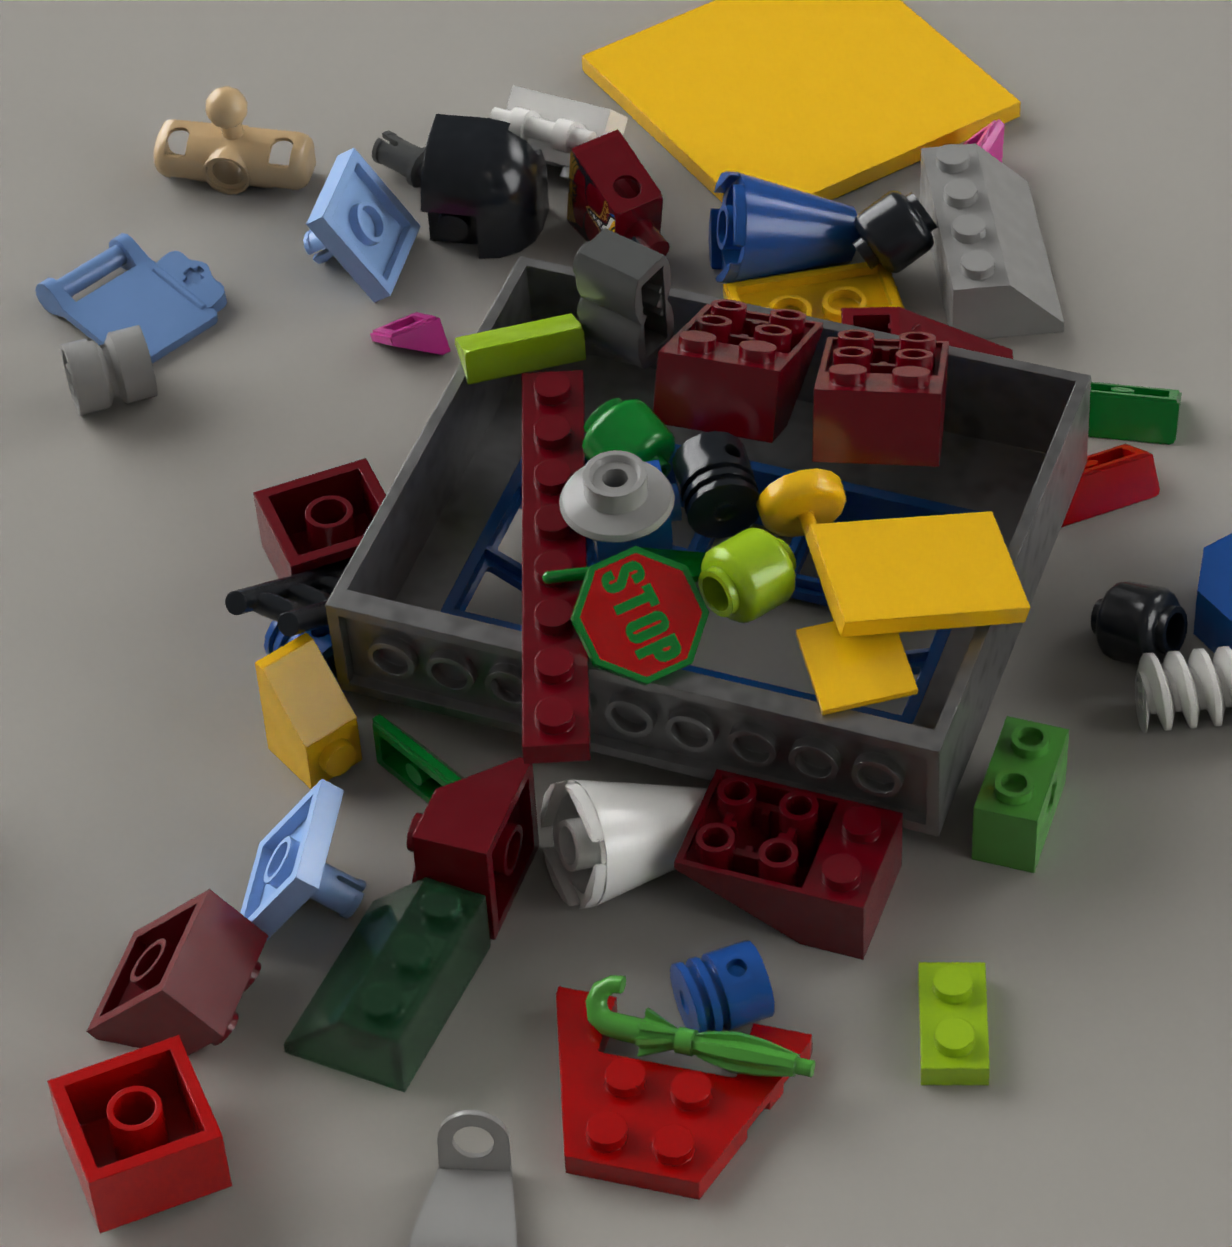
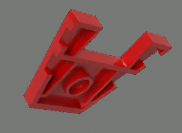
[556,986,812,1200]

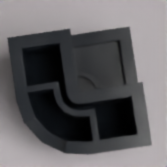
[421,114,549,259]

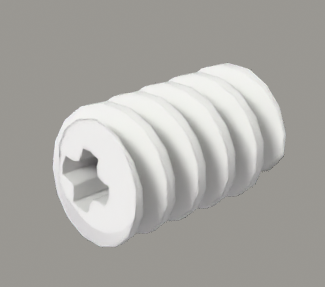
[1135,646,1232,733]

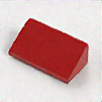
[1061,444,1160,527]

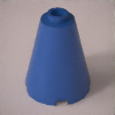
[708,171,860,283]

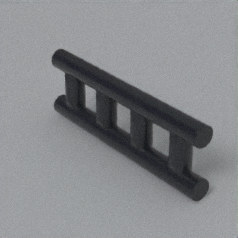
[225,560,350,637]

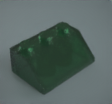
[283,877,491,1093]

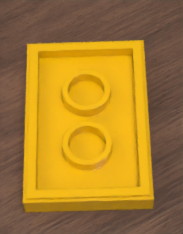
[723,262,905,323]
[806,511,1031,637]

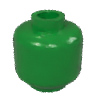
[582,398,675,477]

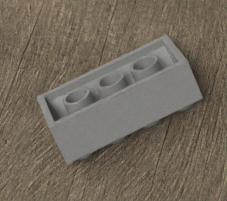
[920,144,1064,339]

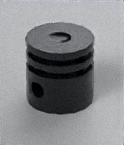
[672,431,760,539]

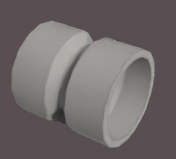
[60,325,158,416]

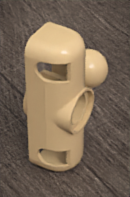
[153,86,316,195]

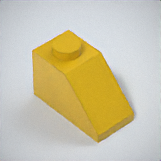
[255,633,362,789]

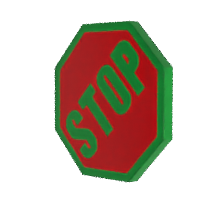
[571,546,709,686]

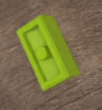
[454,313,586,385]

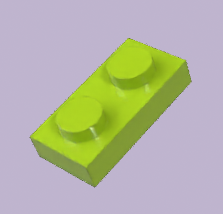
[918,962,990,1085]

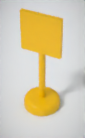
[756,468,918,715]

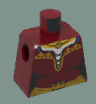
[567,129,670,256]

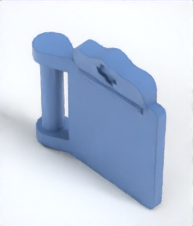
[35,233,227,364]

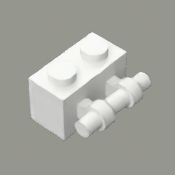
[489,85,628,180]

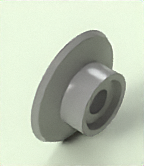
[559,450,675,543]

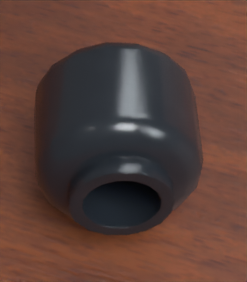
[852,190,937,273]
[1091,581,1188,665]

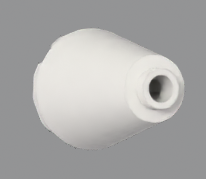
[540,779,707,909]

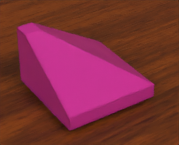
[370,312,451,355]

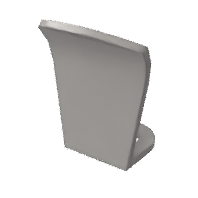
[408,1110,517,1247]

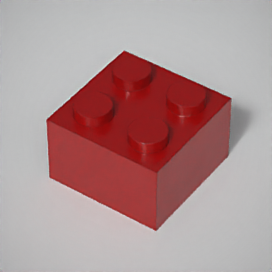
[47,1035,232,1234]

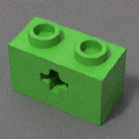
[972,716,1069,873]

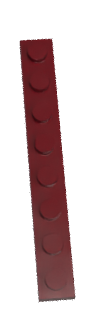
[522,370,591,764]

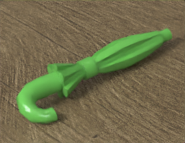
[585,975,815,1077]

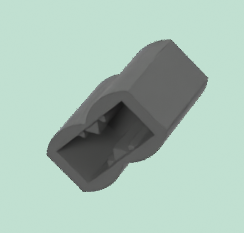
[573,228,674,369]

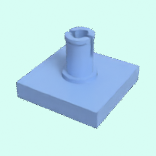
[303,148,420,303]
[240,779,366,940]

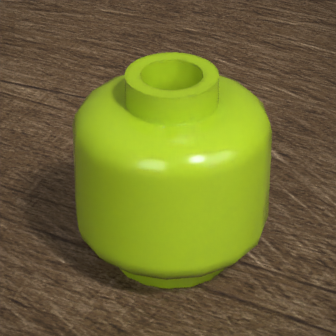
[698,527,796,624]

